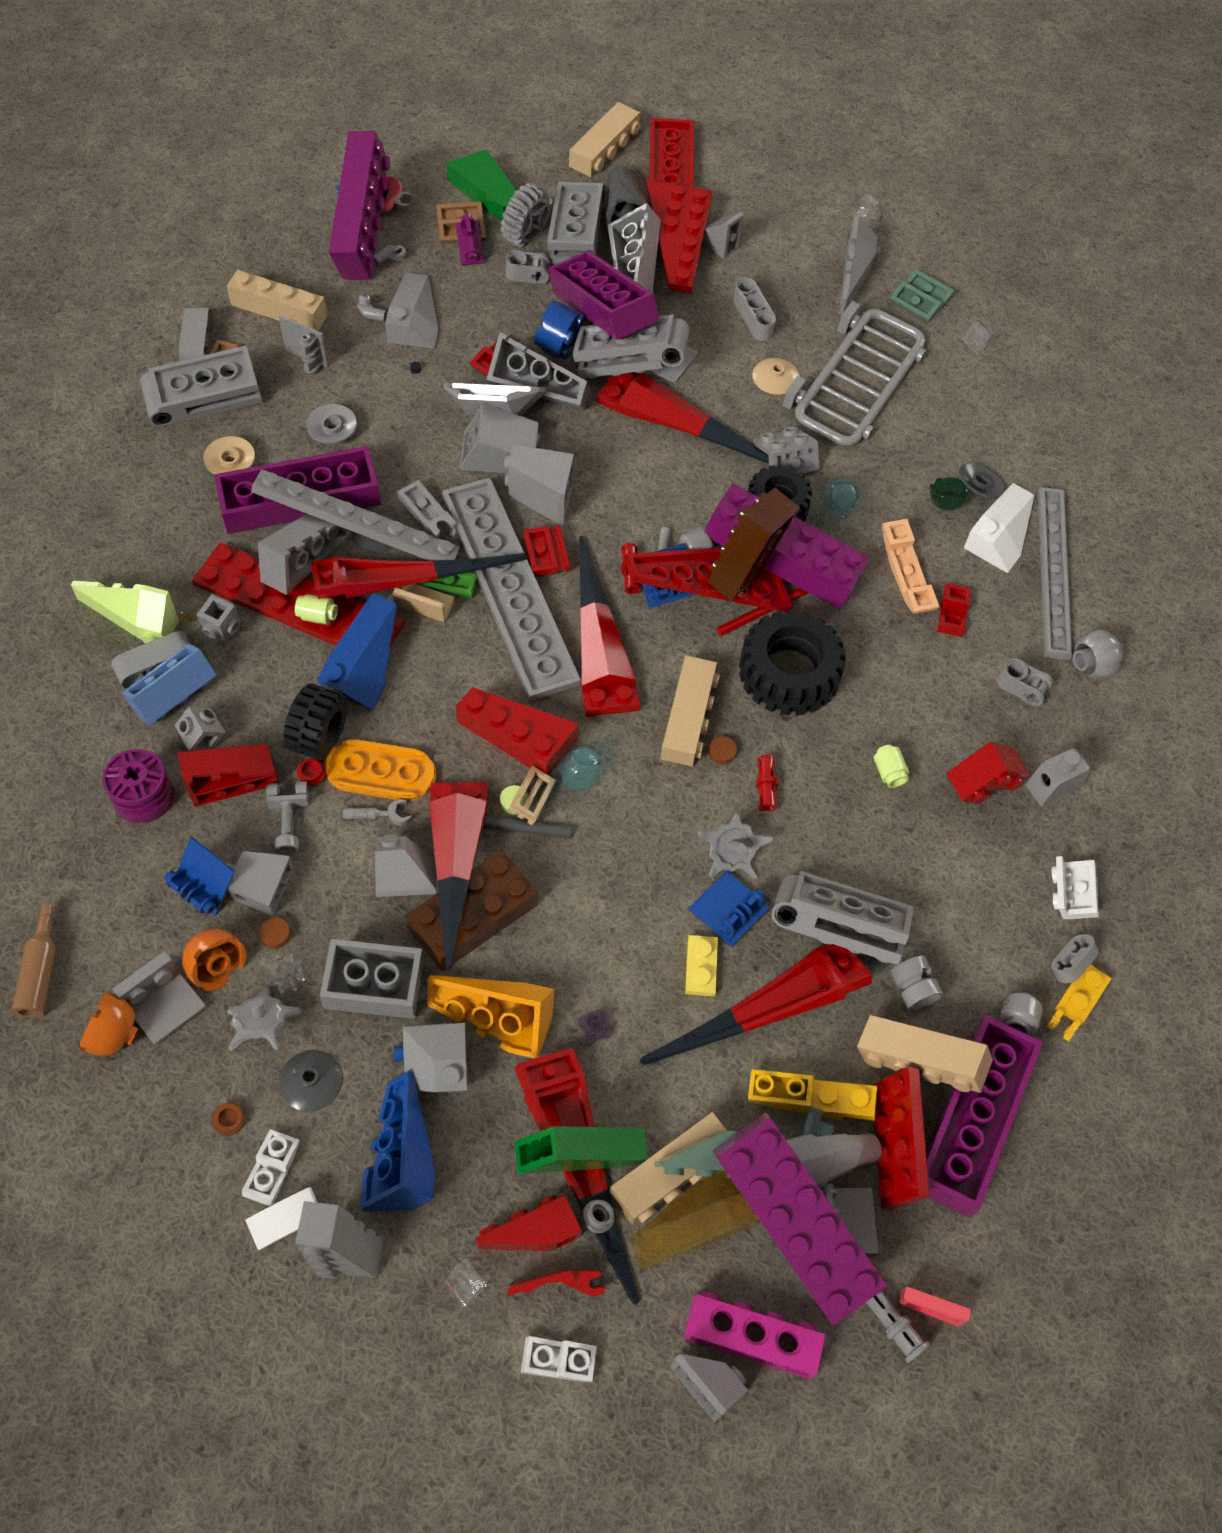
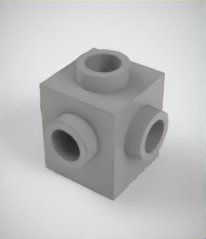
[197,594,241,642]
[175,707,225,751]

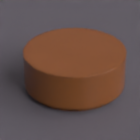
[709,736,737,765]
[259,917,291,949]
[212,1102,245,1136]

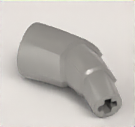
[786,1133,882,1189]

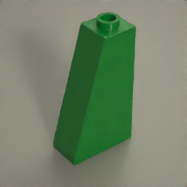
[446,149,516,221]
[514,1126,648,1174]

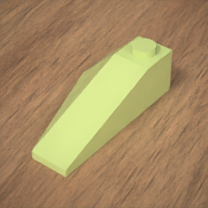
[71,581,179,644]

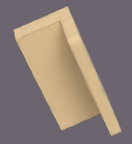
[393,584,455,622]

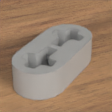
[1051,934,1098,984]

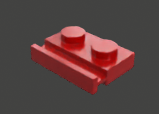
[523,524,570,577]

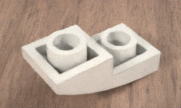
[242,1129,300,1206]
[245,1187,318,1250]
[521,1336,597,1382]

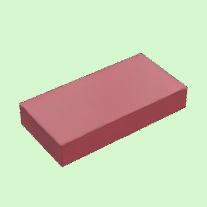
[898,1286,971,1327]

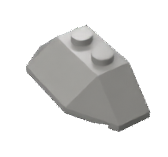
[444,383,546,416]

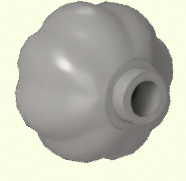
[1073,630,1124,679]

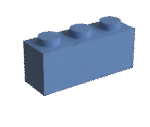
[122,643,216,725]

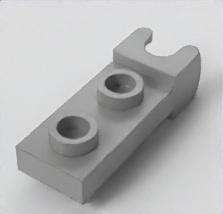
[397,480,458,538]

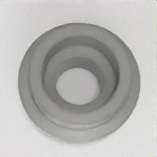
[582,1200,614,1233]

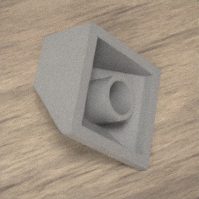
[375,834,437,897]
[403,1022,468,1092]
[670,1354,748,1422]

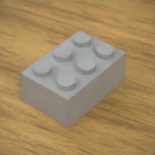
[320,939,424,1019]

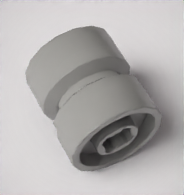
[890,956,944,1011]

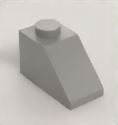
[704,212,744,259]

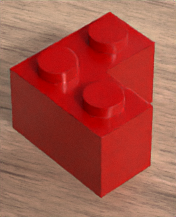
[946,741,1030,804]

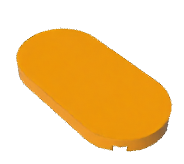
[324,739,436,801]

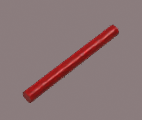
[715,587,808,637]

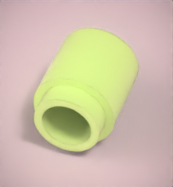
[295,594,338,625]
[873,745,909,788]

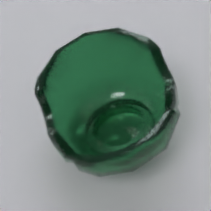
[929,477,969,511]

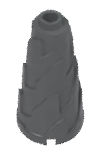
[606,165,648,227]

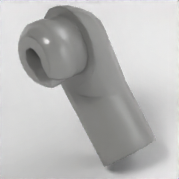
[373,245,406,266]
[357,294,387,322]

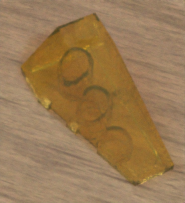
[630,1170,762,1270]

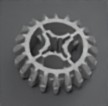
[501,183,552,248]

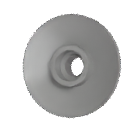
[306,404,357,444]

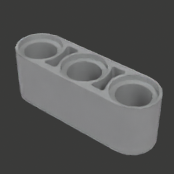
[733,277,776,341]
[179,307,213,361]
[111,631,192,689]

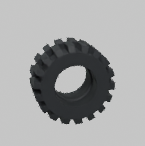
[748,465,812,522]
[284,683,347,761]

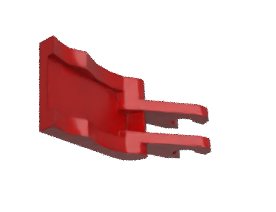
[507,1269,606,1297]

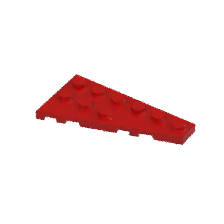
[646,180,713,294]
[624,548,794,612]

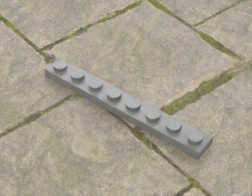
[251,469,460,561]

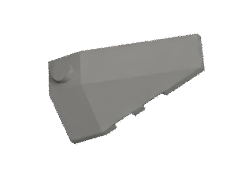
[839,215,881,314]
[385,272,439,349]

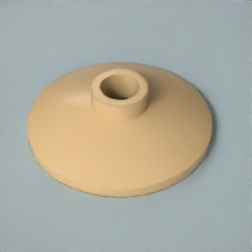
[752,358,800,395]
[203,436,255,474]

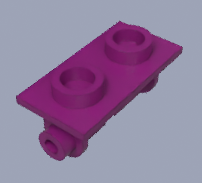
[456,214,484,265]

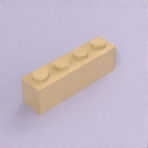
[569,102,641,177]
[227,270,327,330]
[660,655,720,767]
[857,1015,993,1093]
[610,1112,727,1225]

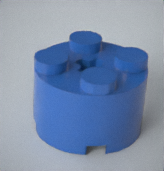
[534,301,585,360]

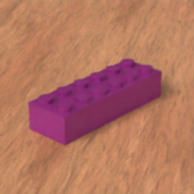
[328,130,390,280]
[547,250,659,340]
[214,446,381,534]
[704,483,869,610]
[926,1015,1043,1218]
[712,1112,888,1326]

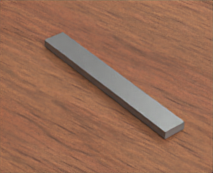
[1038,487,1072,660]

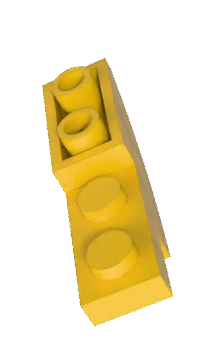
[748,1069,877,1121]

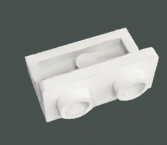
[1052,856,1099,919]

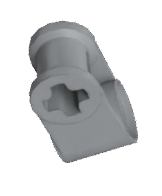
[505,250,550,284]
[997,659,1053,707]

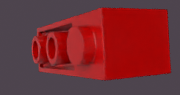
[475,1195,582,1252]

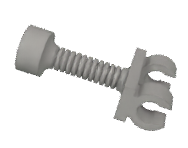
[266,781,308,855]

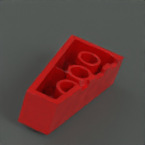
[456,687,579,775]

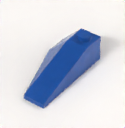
[317,593,397,710]
[361,1071,434,1212]

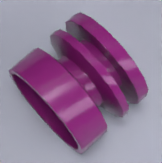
[102,749,174,824]

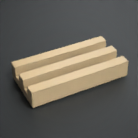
[508,766,556,825]

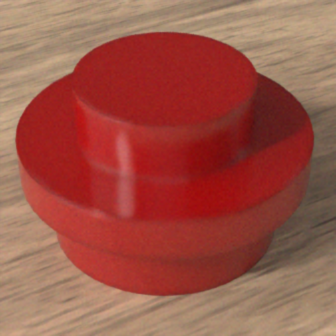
[297,758,326,786]

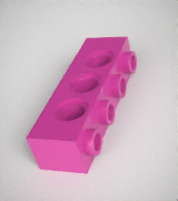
[683,1291,826,1380]

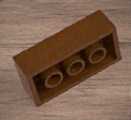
[707,487,800,602]
[405,849,538,972]

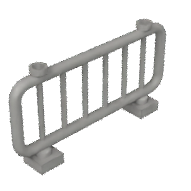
[782,301,927,446]

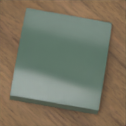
[890,269,954,322]

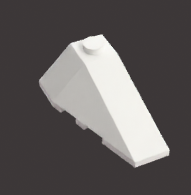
[964,483,1035,573]

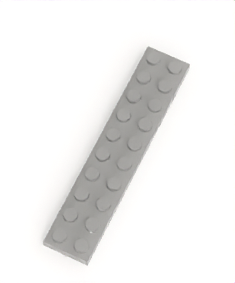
[442,477,581,701]

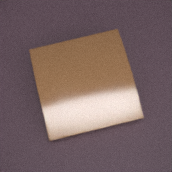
[436,202,486,243]

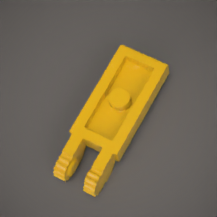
[1046,965,1112,1041]

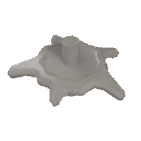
[698,813,773,879]
[227,986,303,1052]

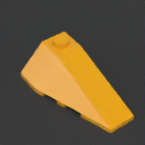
[427,975,555,1059]

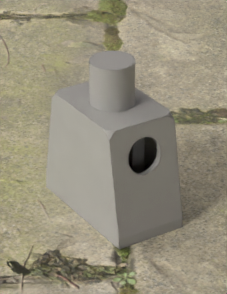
[1025,748,1090,807]
[225,851,293,917]

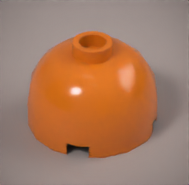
[182,928,247,991]
[79,991,139,1057]

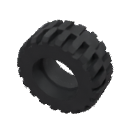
[739,610,846,716]

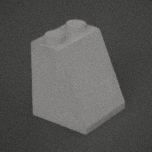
[459,402,540,473]
[504,444,574,525]

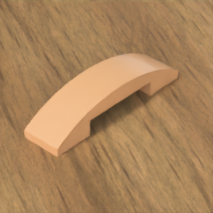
[882,519,939,614]

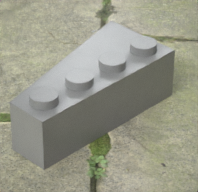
[608,203,661,293]
[486,332,591,410]
[258,514,349,595]
[295,1201,384,1279]

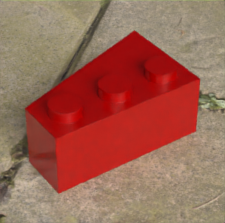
[177,744,279,807]

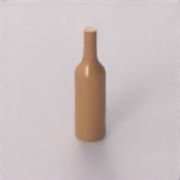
[11,904,56,1017]

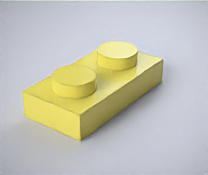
[685,935,718,996]

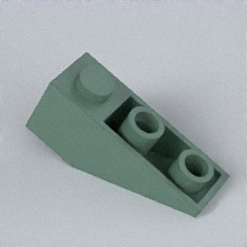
[655,1131,739,1178]

